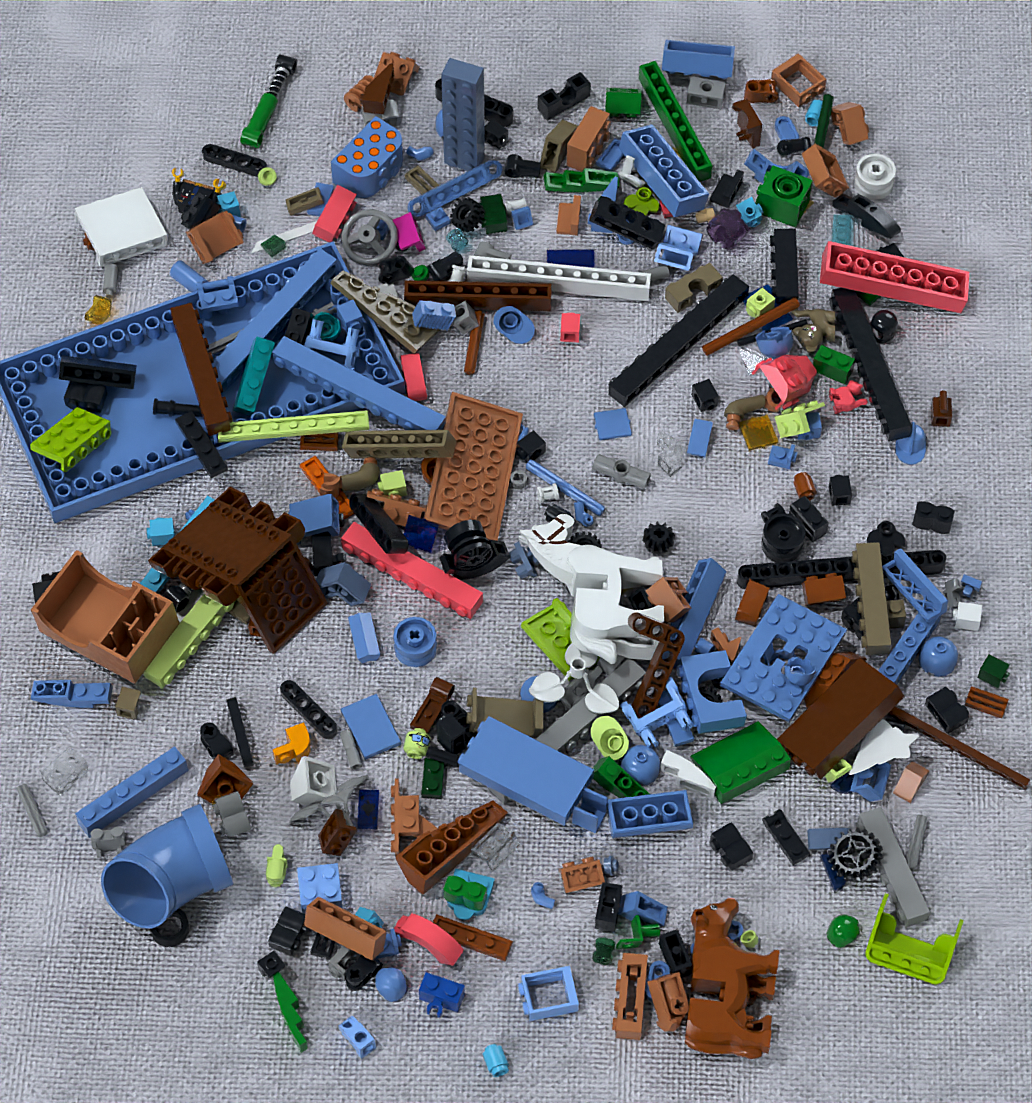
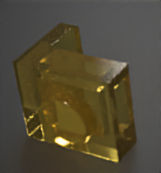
[85,295,112,325]

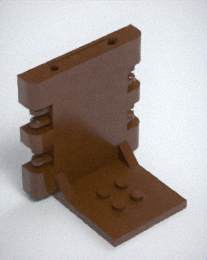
[148,487,328,654]

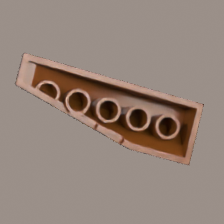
[395,801,508,894]

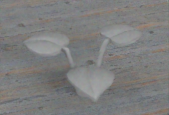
[289,775,369,826]

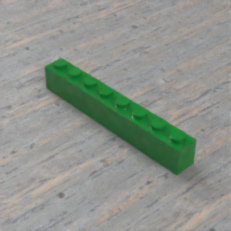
[639,61,713,182]

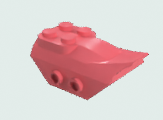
[751,355,817,410]

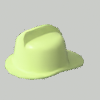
[591,716,629,760]

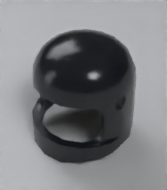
[869,310,898,343]

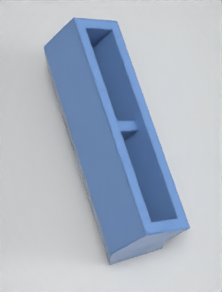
[348,613,380,663]

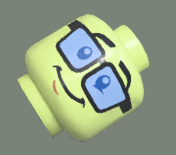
[403,728,431,759]

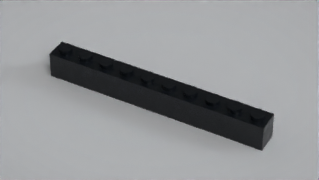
[608,274,749,407]
[829,288,912,442]

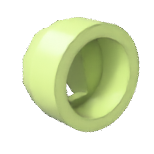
[740,930,758,948]

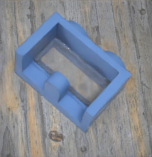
[850,762,891,802]

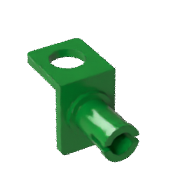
[616,915,660,949]

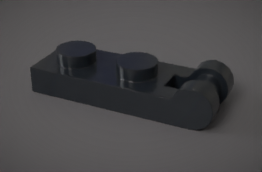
[762,809,810,865]

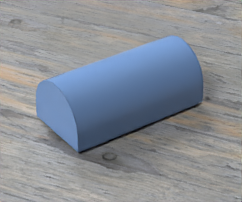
[170,260,208,292]

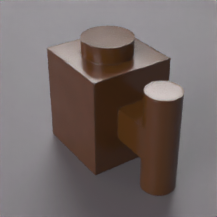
[931,390,952,427]

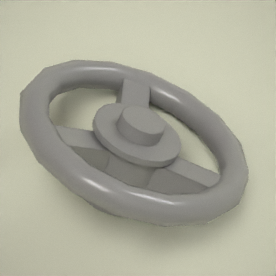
[341,209,398,266]

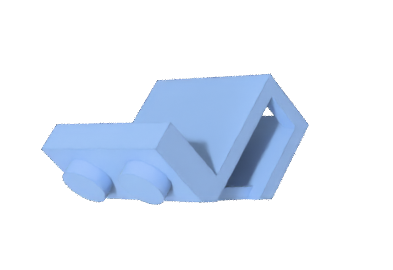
[654,225,703,271]

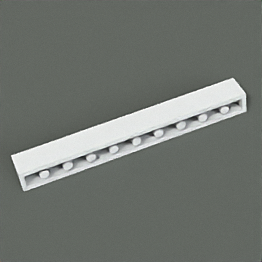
[467,255,651,301]

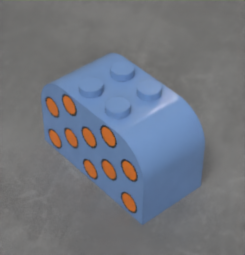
[331,116,403,198]

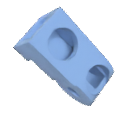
[338,1016,376,1059]

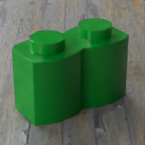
[443,876,487,911]

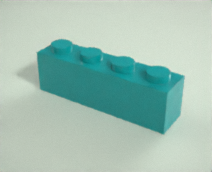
[232,336,275,416]

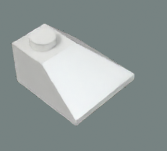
[290,756,337,805]

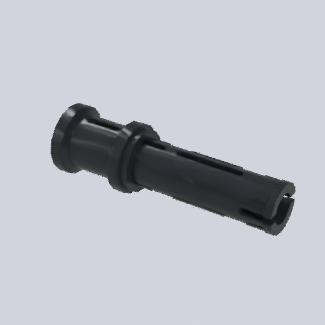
[153,398,203,417]

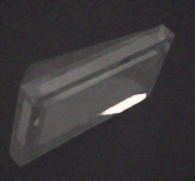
[739,346,774,375]

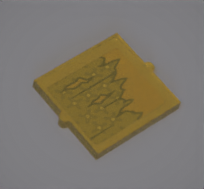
[739,415,778,451]

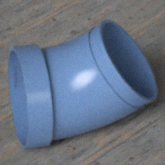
[101,804,234,928]

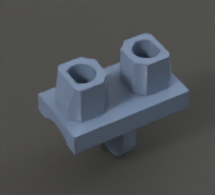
[509,541,539,579]

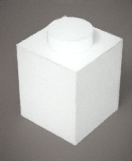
[952,602,982,631]

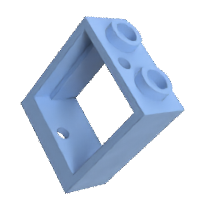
[518,966,579,1021]

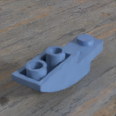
[31,680,113,708]

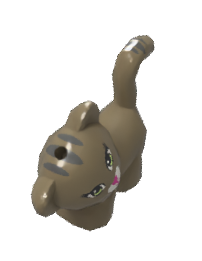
[791,308,835,353]

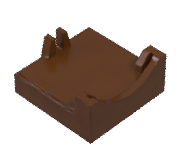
[732,98,762,148]

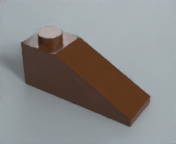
[360,63,395,115]

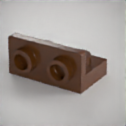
[318,809,357,856]

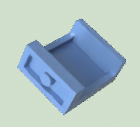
[288,494,340,545]

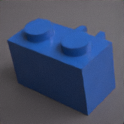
[418,972,465,1018]

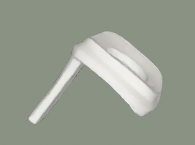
[619,155,647,188]

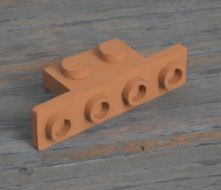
[367,489,427,529]
[391,778,419,856]

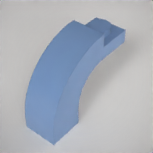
[744,149,809,183]

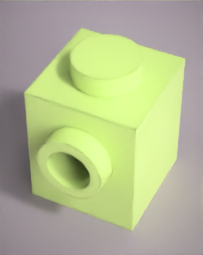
[746,288,775,318]
[377,470,407,496]

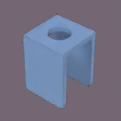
[572,787,608,833]

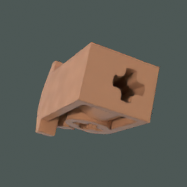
[647,972,689,1032]

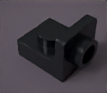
[257,950,285,978]

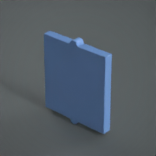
[594,408,632,440]

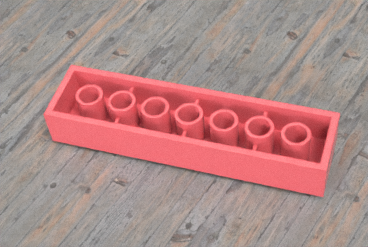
[820,241,969,313]

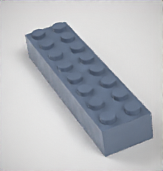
[441,58,485,171]

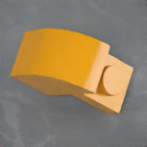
[272,722,310,765]

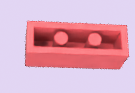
[312,185,357,243]

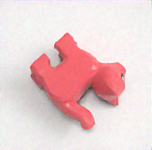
[829,380,868,414]

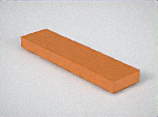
[300,455,354,519]

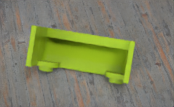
[865,893,964,984]

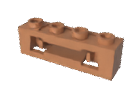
[612,953,648,1040]

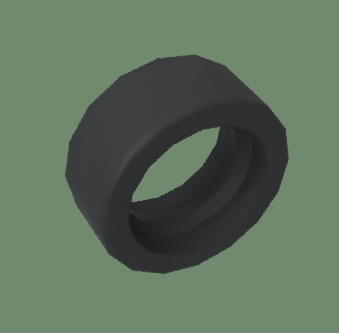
[150,908,189,947]

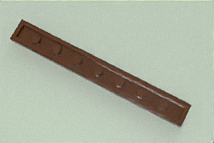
[887,706,1030,789]

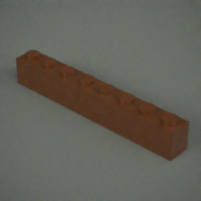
[404,280,551,311]
[170,302,233,436]

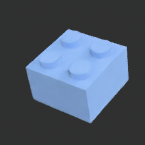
[297,863,343,914]

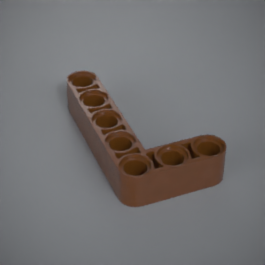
[628,612,685,718]

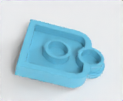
[447,869,495,921]

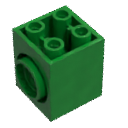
[755,166,813,228]

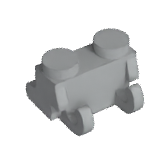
[91,826,126,858]

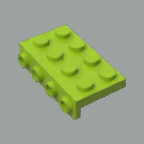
[30,407,111,472]
[521,598,600,681]

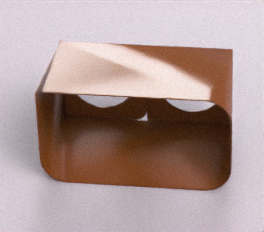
[735,579,770,627]

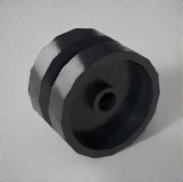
[761,513,805,562]

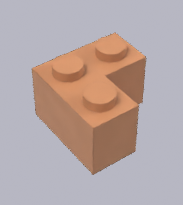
[831,102,869,145]
[646,577,692,622]

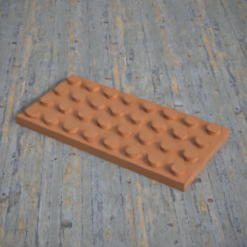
[423,392,523,541]

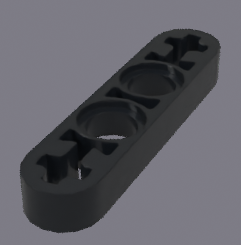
[202,144,267,177]
[280,680,337,739]
[226,697,254,768]

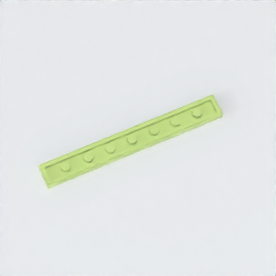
[218,410,370,443]

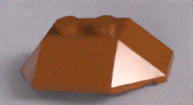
[804,651,867,709]

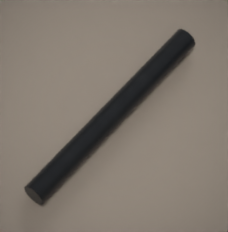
[737,319,808,347]

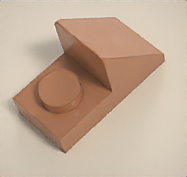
[710,628,742,666]

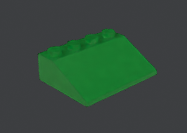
[690,721,791,804]

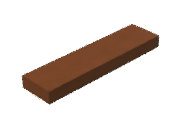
[433,914,513,962]

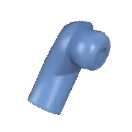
[574,502,594,527]

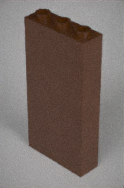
[777,658,905,780]

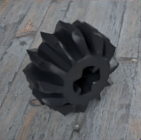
[642,521,675,554]

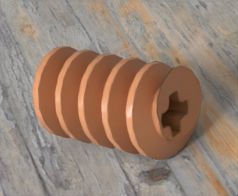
[344,75,375,112]

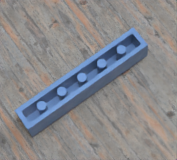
[662,558,726,668]
[75,746,188,838]

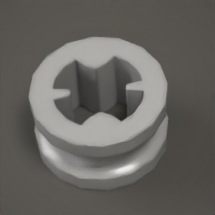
[510,470,527,489]

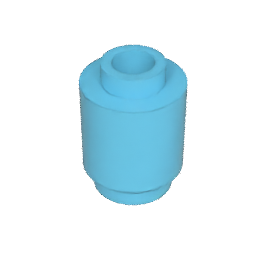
[805,100,822,127]
[482,1044,509,1077]

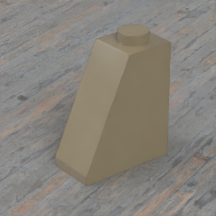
[540,120,578,173]

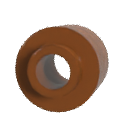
[793,472,817,501]

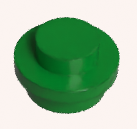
[412,265,429,281]

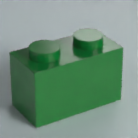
[813,345,855,385]

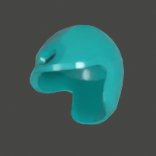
[310,312,342,342]

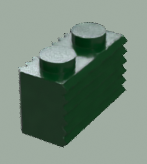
[480,194,507,235]

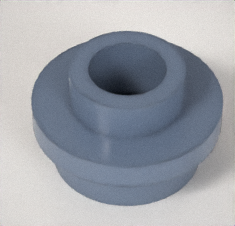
[604,855,619,876]

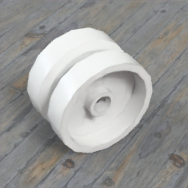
[854,154,896,200]

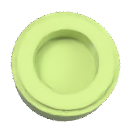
[258,167,277,186]

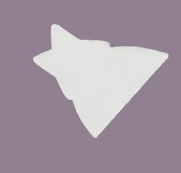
[849,719,919,775]

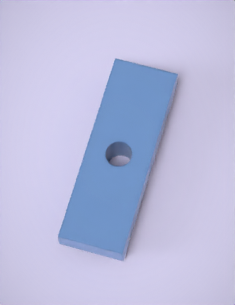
[658,690,694,747]

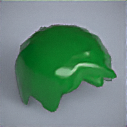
[826,914,860,948]

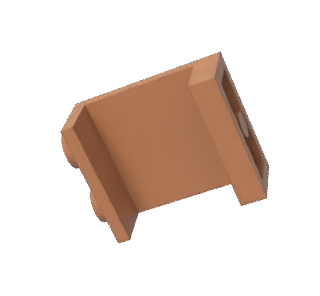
[186,211,244,264]

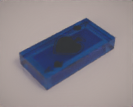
[357,790,379,829]

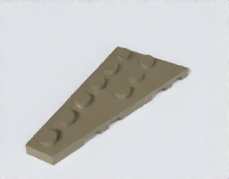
[330,270,440,354]

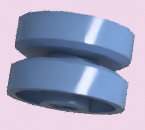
[393,617,437,667]

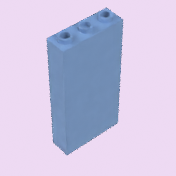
[458,716,594,826]

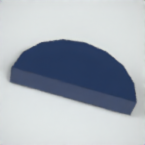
[831,771,855,794]
[820,854,847,893]

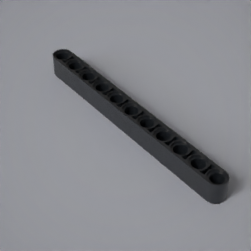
[737,550,946,589]

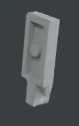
[559,665,603,711]

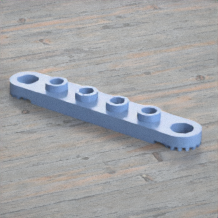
[407,160,503,217]

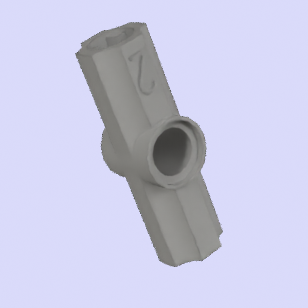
[592,454,651,489]

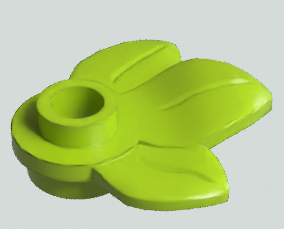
[623,187,659,216]

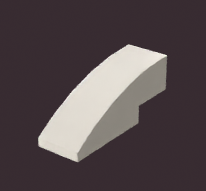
[660,750,716,798]

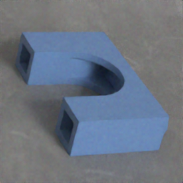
[676,650,747,734]

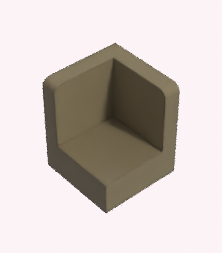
[115,687,141,720]

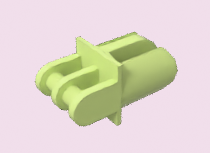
[266,844,288,887]

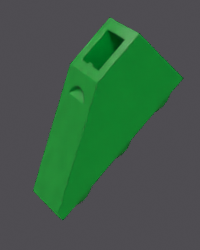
[592,756,650,798]

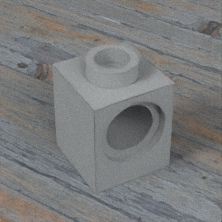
[453,301,479,335]

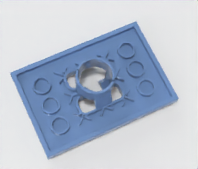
[720,594,847,722]

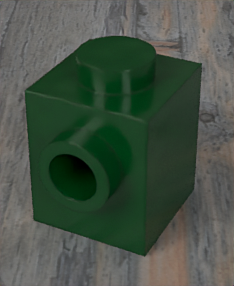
[977,654,1010,688]

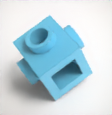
[736,197,764,228]

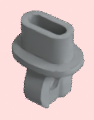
[943,579,963,608]

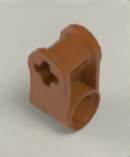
[744,79,779,103]

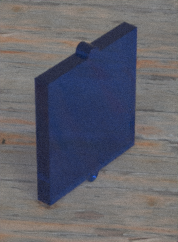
[404,515,439,553]

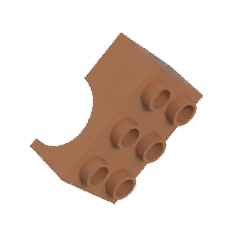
[31,550,180,684]

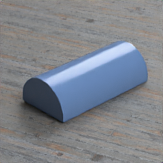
[607,790,693,838]

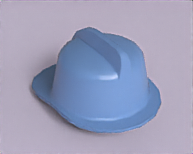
[494,306,535,344]
[895,422,926,465]

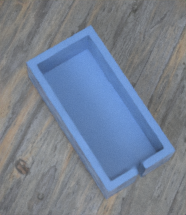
[662,40,735,79]

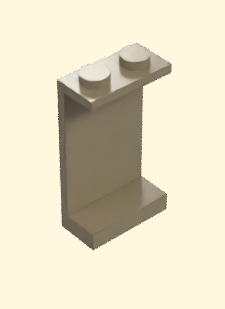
[466,688,543,738]

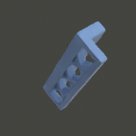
[882,548,948,622]

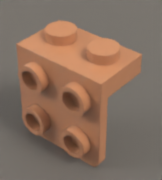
[374,51,420,96]

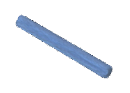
[526,459,605,516]

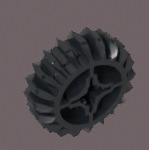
[828,827,884,882]

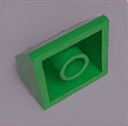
[605,87,641,117]

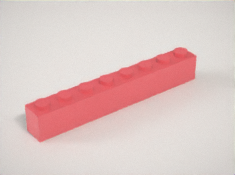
[341,522,483,619]

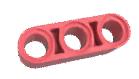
[400,353,427,401]

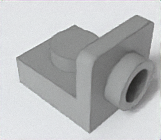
[328,946,351,981]

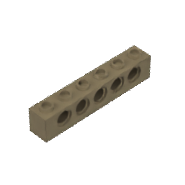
[342,430,457,459]

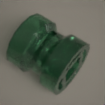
[592,937,616,965]

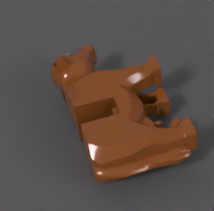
[685,898,780,1059]

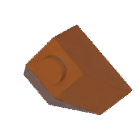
[197,754,253,804]

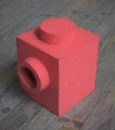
[561,312,580,342]

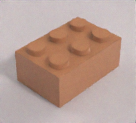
[567,106,611,172]

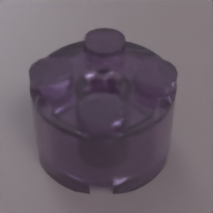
[706,208,750,250]

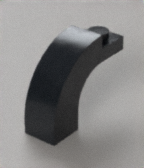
[439,540,511,580]

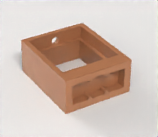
[771,53,826,107]
[802,144,849,198]

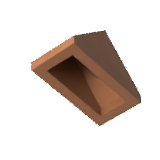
[893,761,930,803]

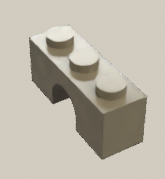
[665,263,723,313]

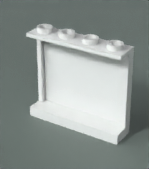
[75,187,167,267]

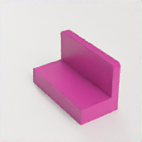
[393,212,426,252]

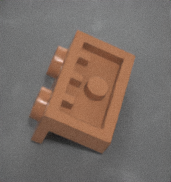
[558,856,605,893]

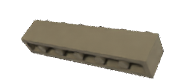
[852,543,891,655]

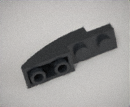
[832,194,901,239]

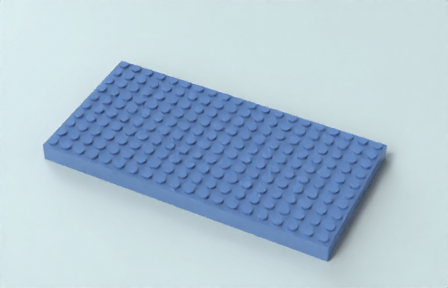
[0,241,405,524]

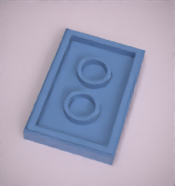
[341,694,401,760]

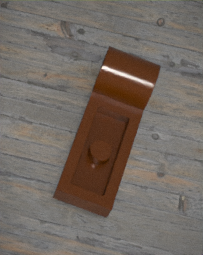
[410,677,455,735]

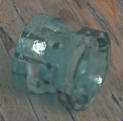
[446,228,468,251]

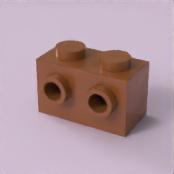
[802,573,846,606]

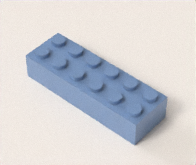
[619,124,709,218]

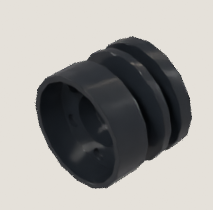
[444,520,493,570]

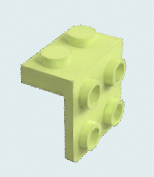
[775,400,825,438]

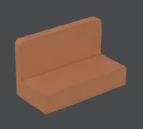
[556,195,581,235]

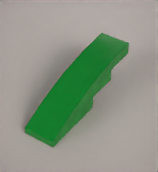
[544,168,619,192]
[273,972,308,1053]

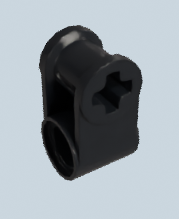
[378,256,414,284]
[200,723,233,760]
[346,955,383,991]

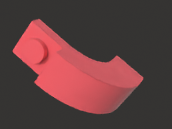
[394,913,464,966]

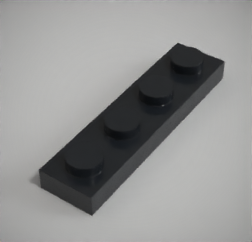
[175,411,228,478]

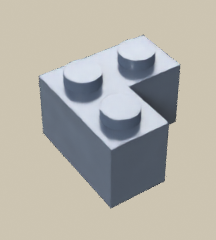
[316,562,371,606]

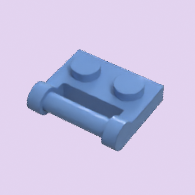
[196,276,239,313]

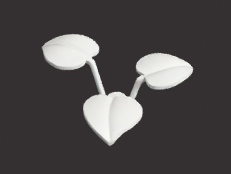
[529,643,619,714]

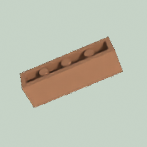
[304,897,387,960]

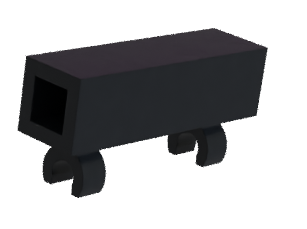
[312,513,346,576]

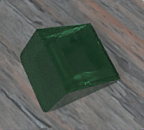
[260,234,286,258]

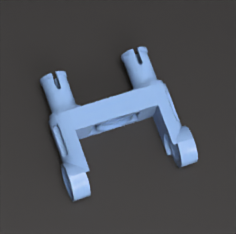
[304,319,360,371]
[619,677,694,749]

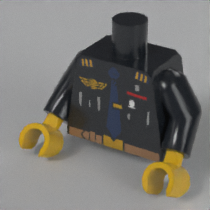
[172,168,226,219]

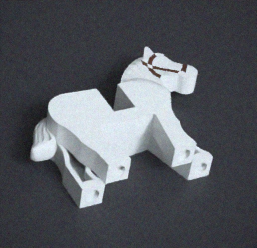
[518,514,664,664]

